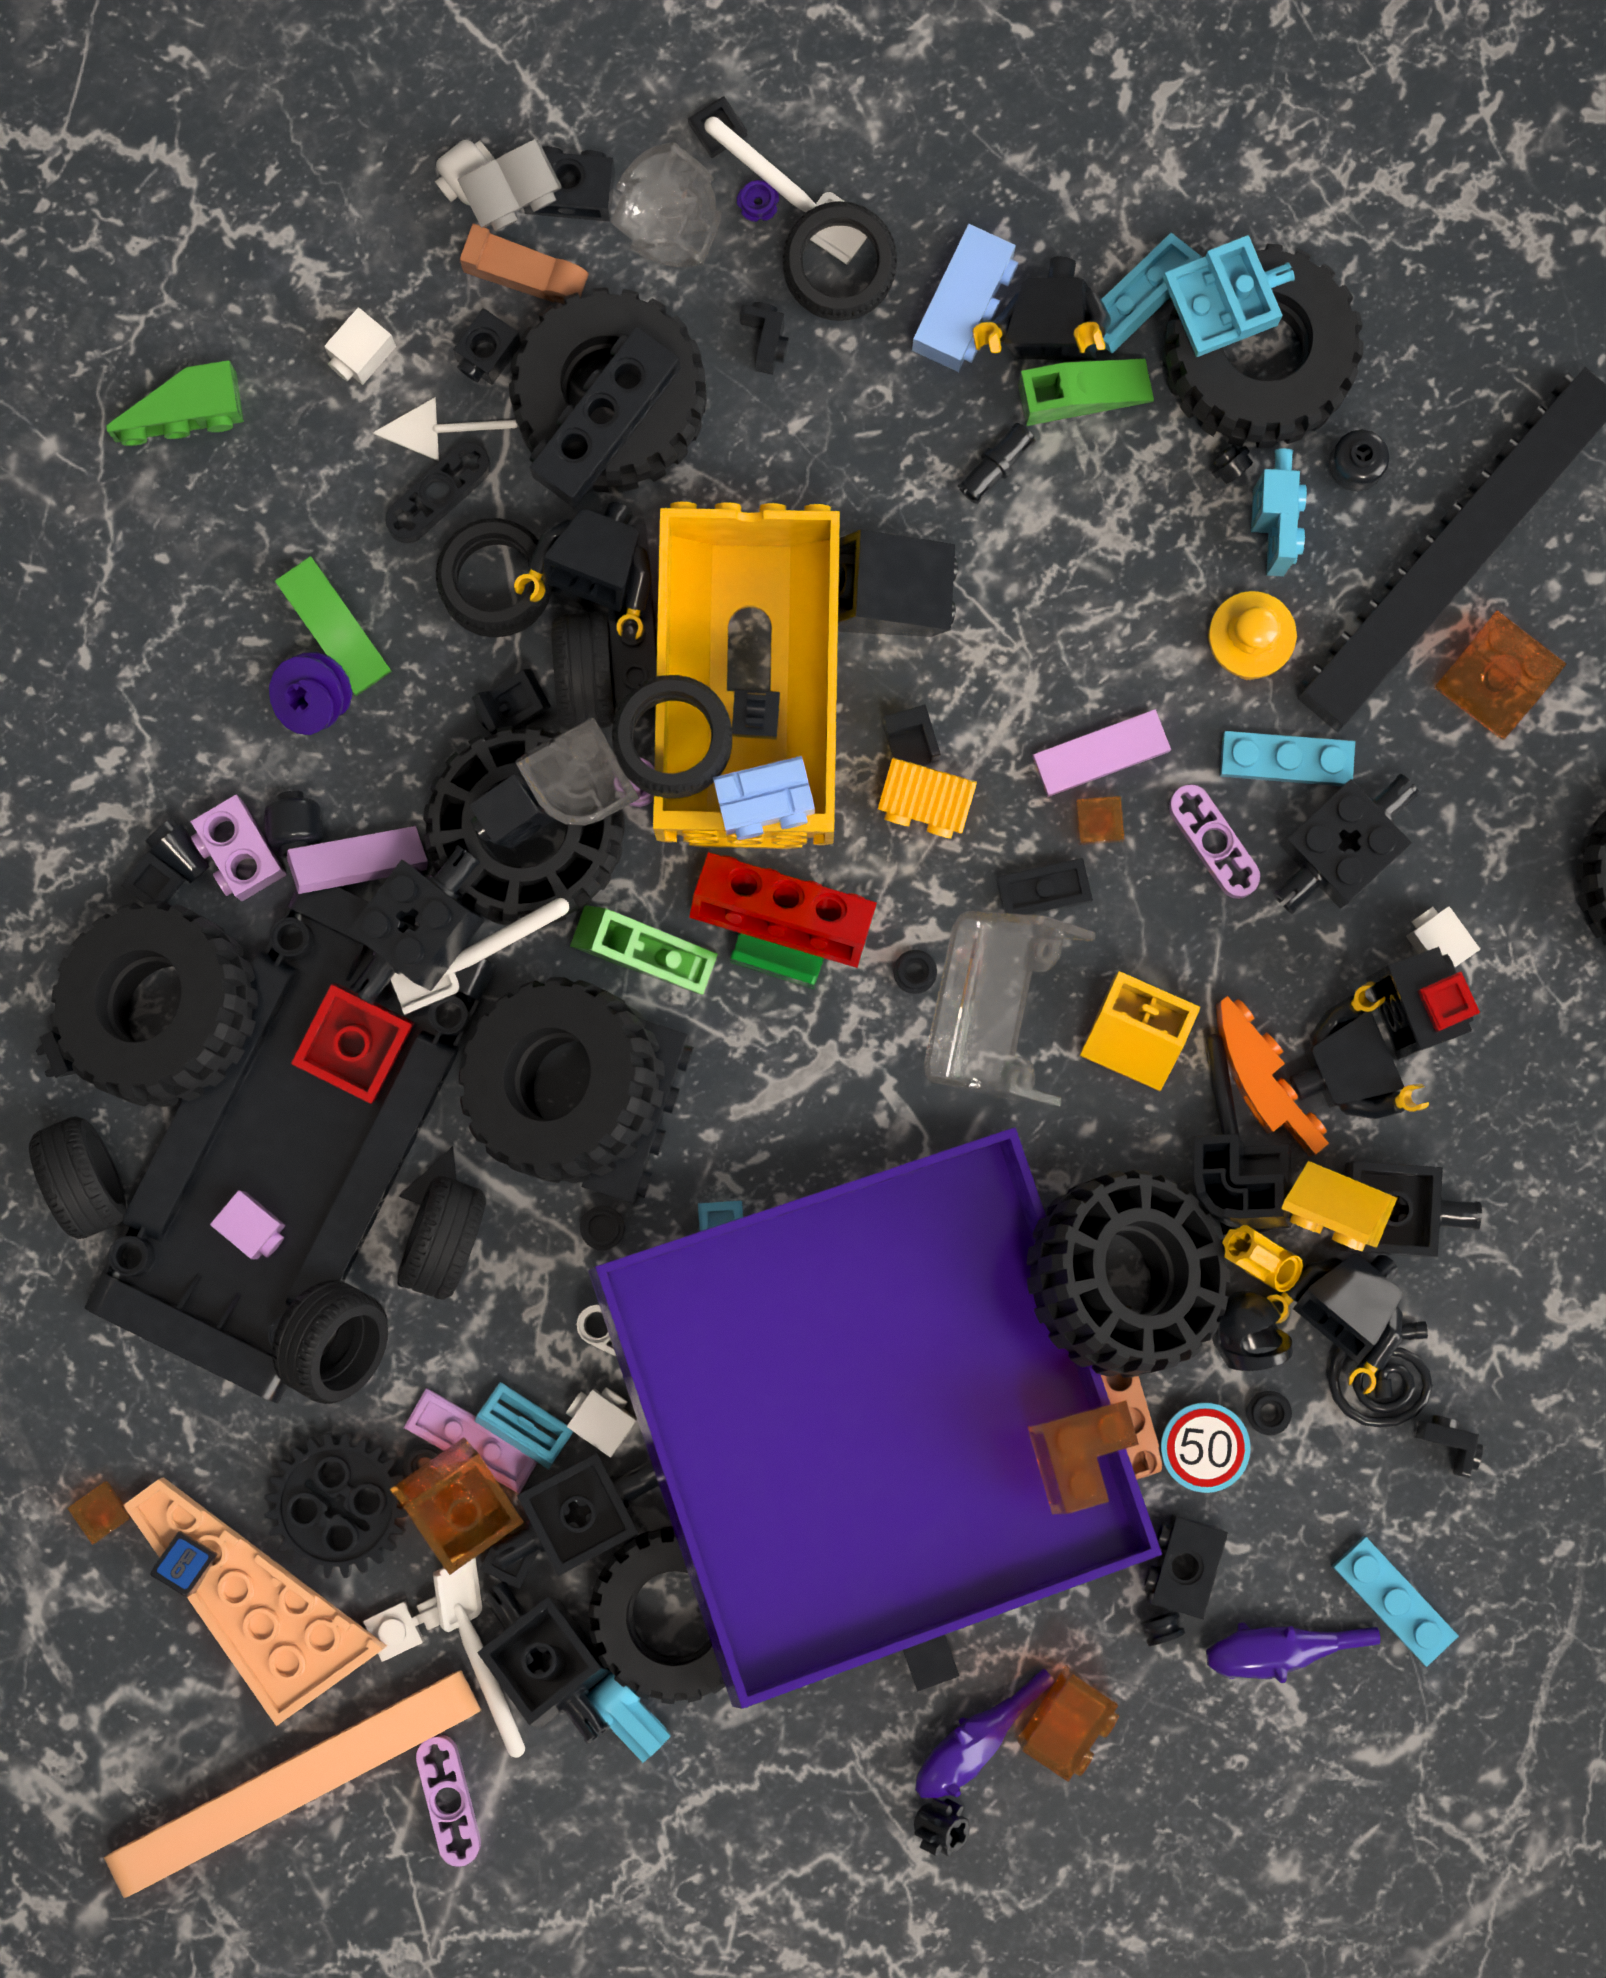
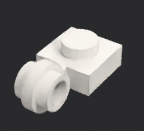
[363,1596,440,1662]

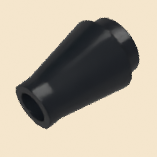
[145,818,210,884]

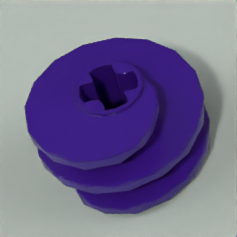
[269,652,353,735]

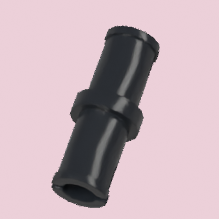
[958,423,1036,504]

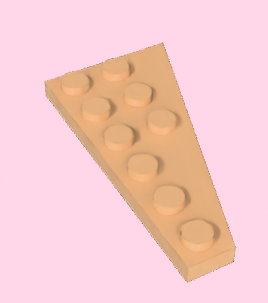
[123,1477,387,1726]

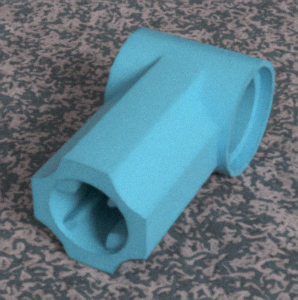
[587,1672,671,1763]

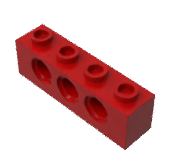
[689,852,877,968]

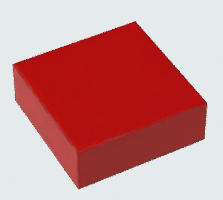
[1417,971,1480,1032]

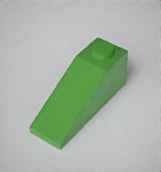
[570,905,718,995]

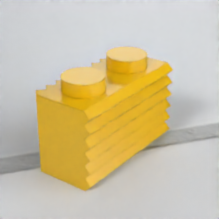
[878,757,977,839]

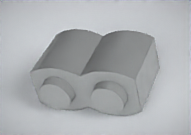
[457,139,562,231]

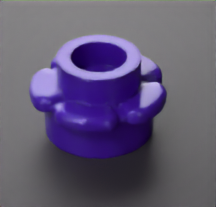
[737,180,779,222]

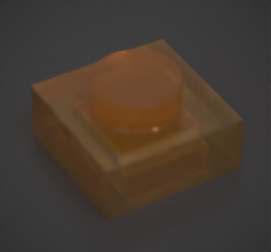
[1076,796,1125,845]
[67,1481,132,1545]

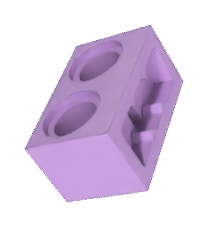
[191,794,287,901]

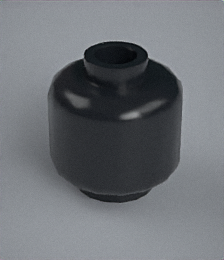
[1329,429,1390,492]
[264,791,324,858]

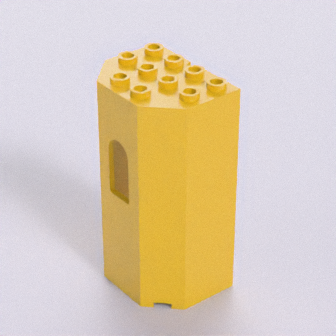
[653,502,840,849]

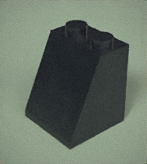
[838,529,958,637]

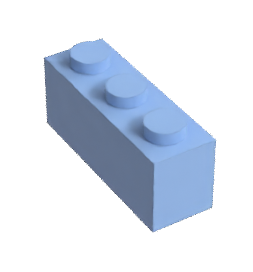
[912,224,1019,372]

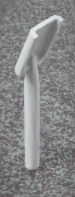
[704,117,867,265]
[391,898,569,1015]
[433,1555,525,1758]

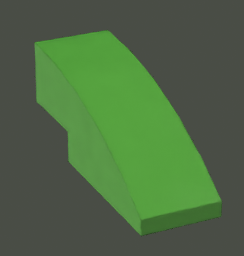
[275,556,392,696]

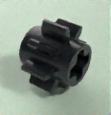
[914,1798,970,1857]

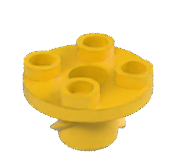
[1208,591,1297,680]

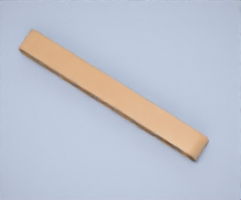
[104,1670,481,1898]

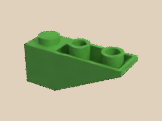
[1018,359,1154,426]
[106,361,244,446]

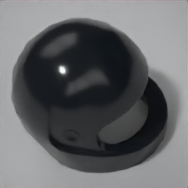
[1212,1291,1293,1371]

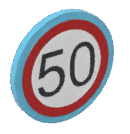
[1161,1403,1250,1493]

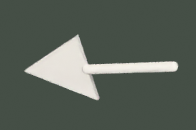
[373,398,518,461]

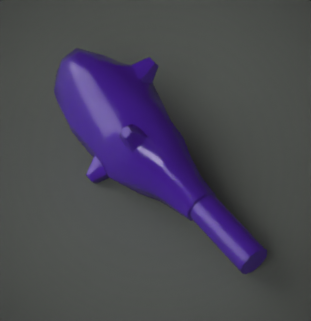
[1206,1622,1380,1683]
[915,1668,1055,1798]

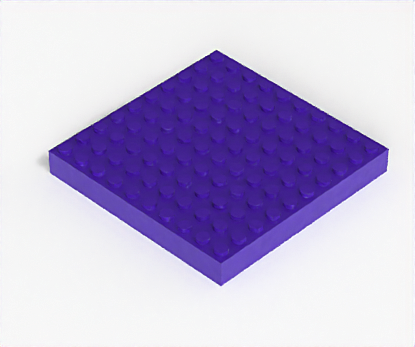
[588,1127,1162,1709]

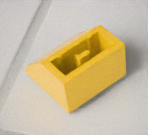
[1079,971,1201,1092]
[1281,1161,1397,1251]

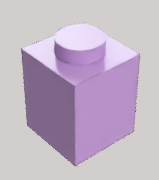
[210,1190,286,1260]

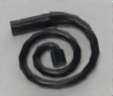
[1328,1321,1433,1428]

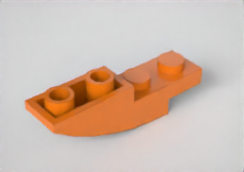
[1216,996,1329,1156]

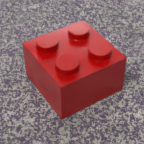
[291,983,415,1104]

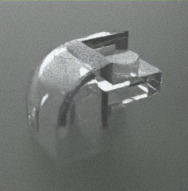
[611,142,722,267]
[515,717,640,826]

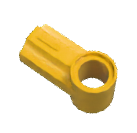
[1222,1225,1303,1292]

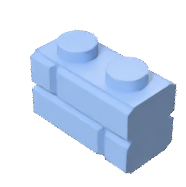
[713,756,815,840]

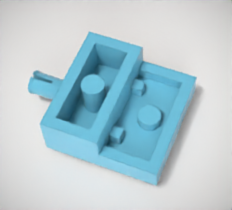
[1163,235,1295,358]
[1251,448,1307,576]

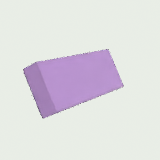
[1032,709,1171,797]
[287,826,428,894]
[404,1388,538,1494]

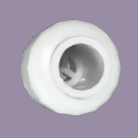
[435,140,495,205]

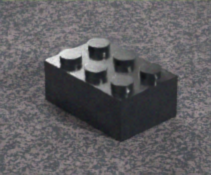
[1366,946,1474,1060]

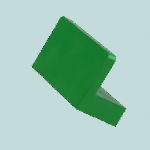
[730,933,824,990]

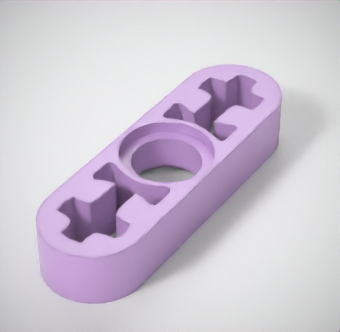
[1169,785,1260,899]
[416,1734,481,1867]

